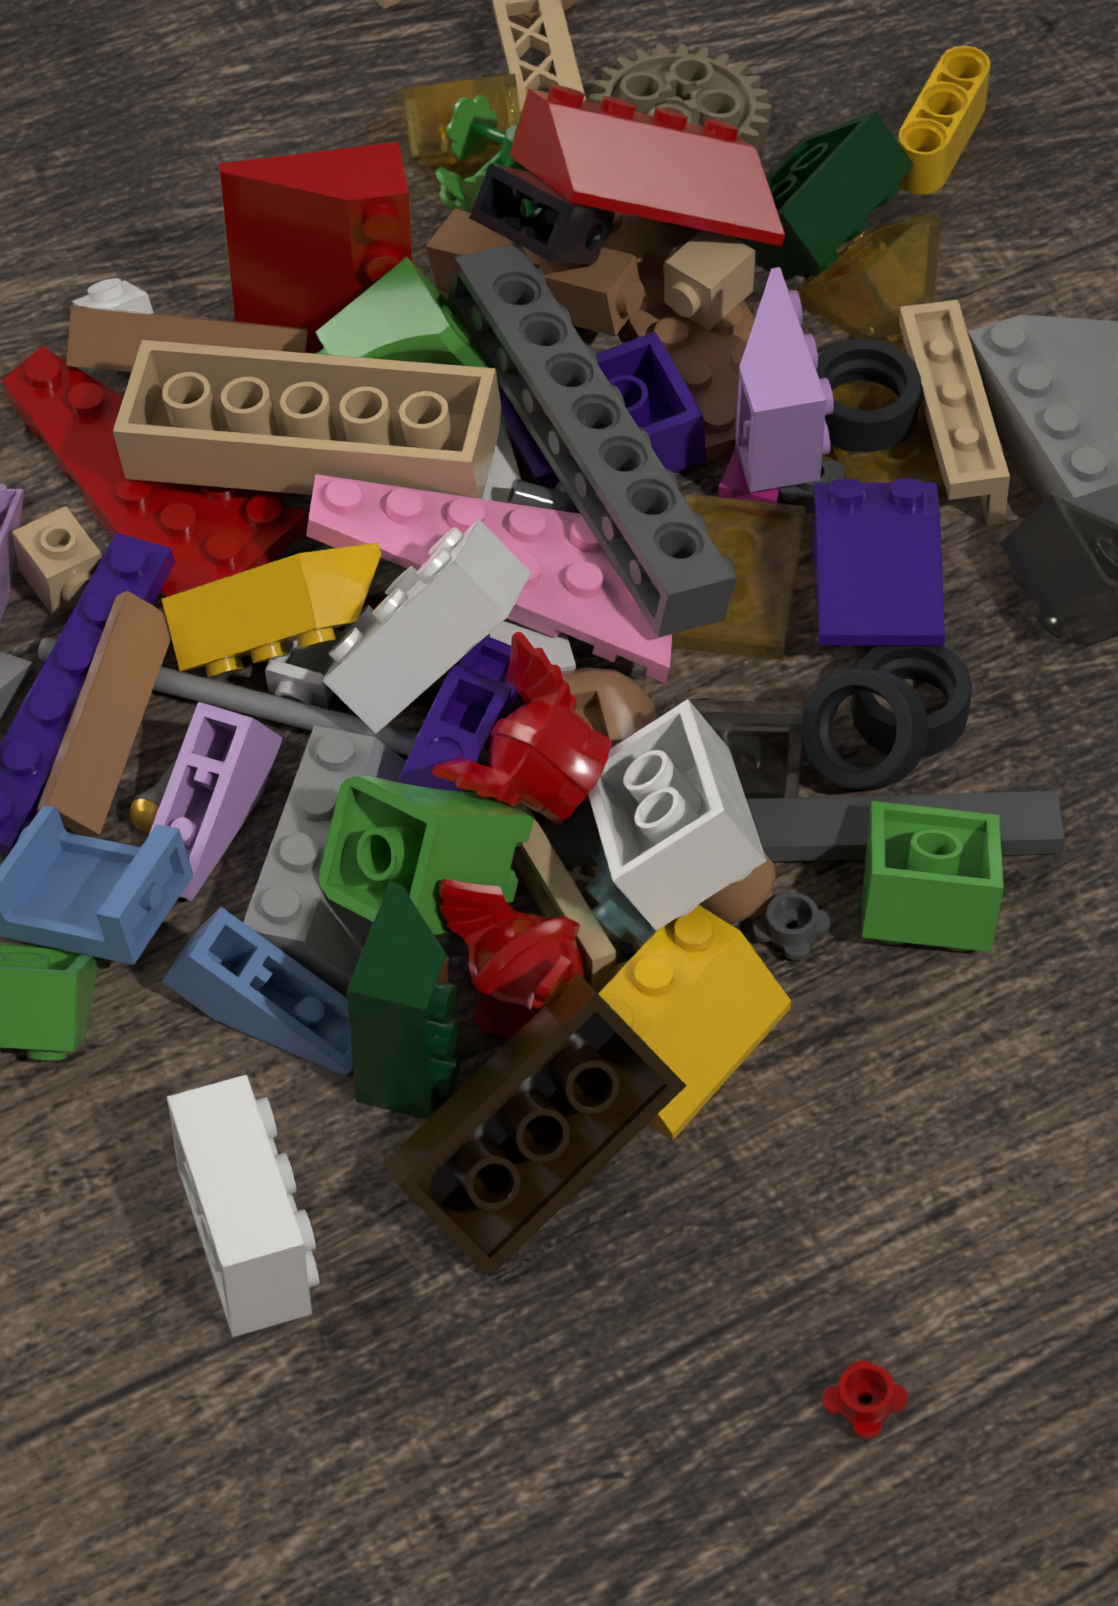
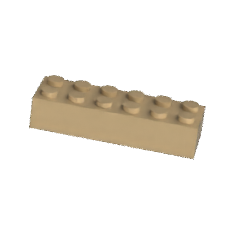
[113,340,503,499]

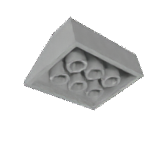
[968,315,1118,545]

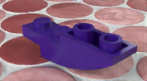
[397,636,518,792]

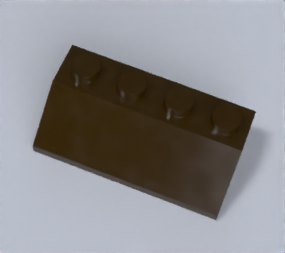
[383,974,687,1277]

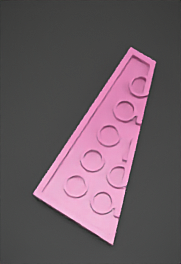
[306,474,672,684]

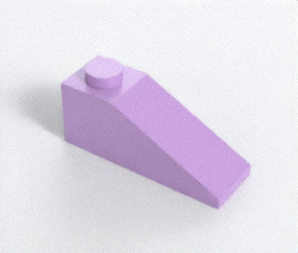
[149,702,283,901]

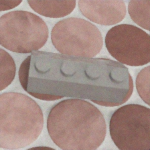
[243,725,406,994]

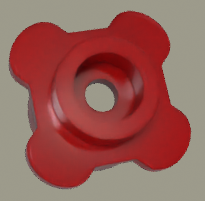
[823,1360,907,1439]

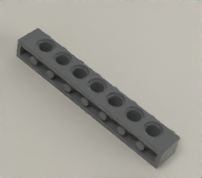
[448,243,736,638]

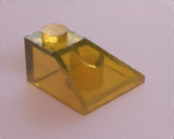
[796,211,941,342]

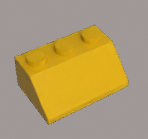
[162,542,381,678]
[599,905,791,1141]

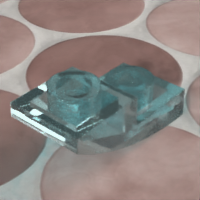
[585,843,655,944]

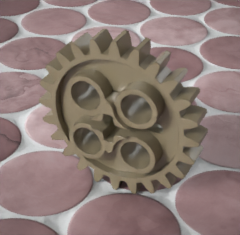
[589,44,771,153]

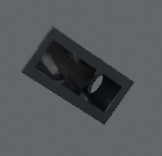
[469,163,615,265]

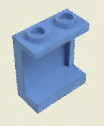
[0,805,193,965]

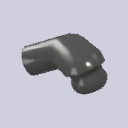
[507,479,580,514]

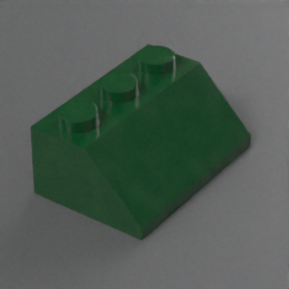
[732,111,914,279]
[347,882,460,1120]

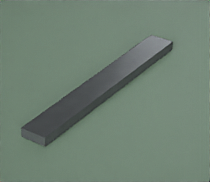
[549,791,1065,867]

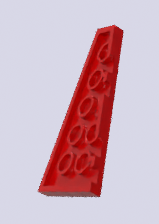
[2,346,308,602]

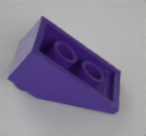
[499,332,707,485]
[812,478,945,646]

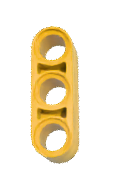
[898,46,990,195]

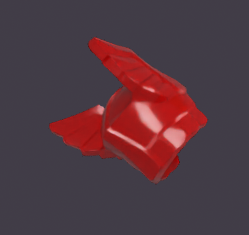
[432,632,612,824]
[439,878,584,1039]

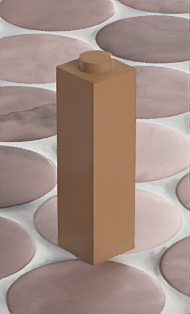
[426,209,644,337]

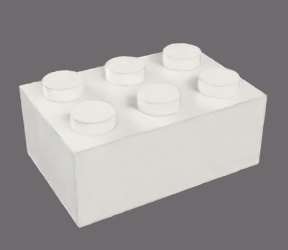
[322,519,532,734]
[588,699,767,931]
[167,1074,320,1337]

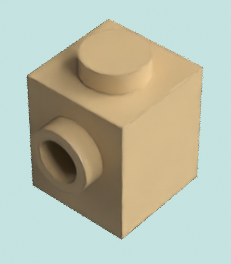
[663,230,755,330]
[12,506,102,618]

